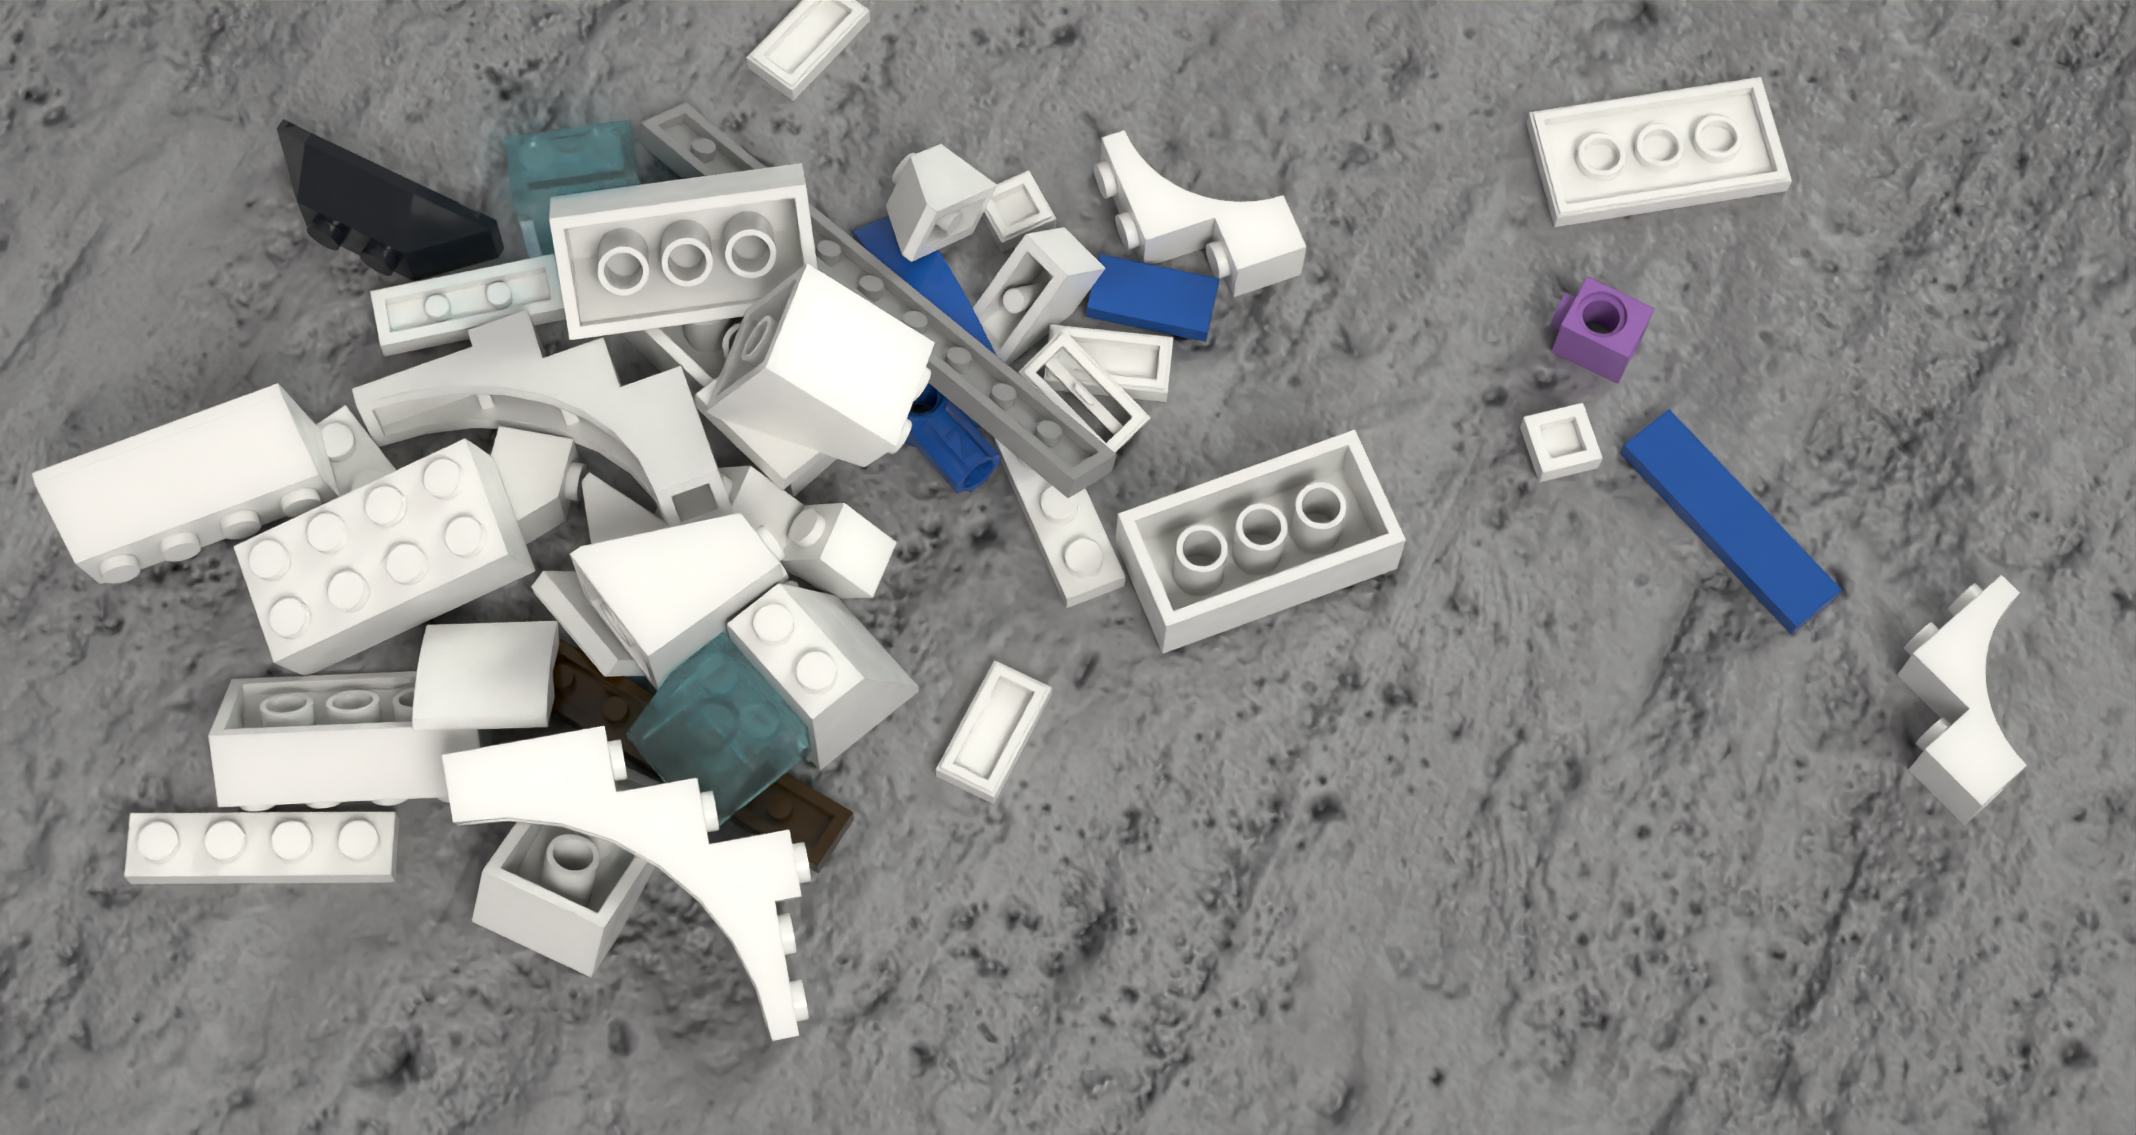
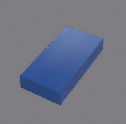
[1086,254,1220,342]

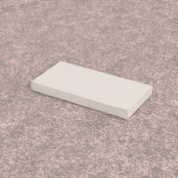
[1526,77,1792,227]

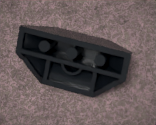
[277,119,504,281]

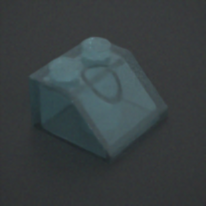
[626,632,812,834]

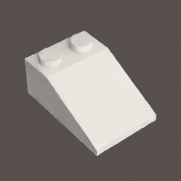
[472,767,663,978]

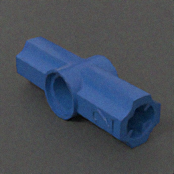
[904,383,1000,494]

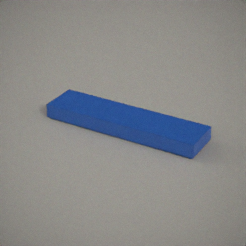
[1620,409,1842,635]

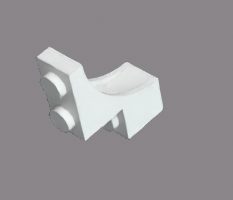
[1094,130,1306,297]
[654,465,897,599]
[1897,575,2027,826]

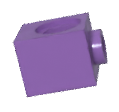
[1550,276,1655,384]

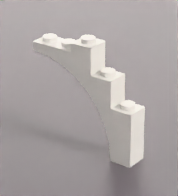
[352,309,734,528]
[442,726,811,1041]

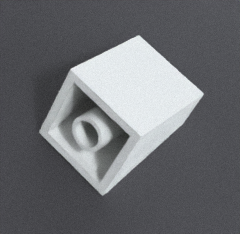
[705,263,935,467]
[570,513,789,695]
[727,583,919,770]

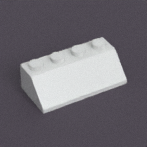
[549,163,818,340]
[32,383,340,584]
[208,671,492,811]

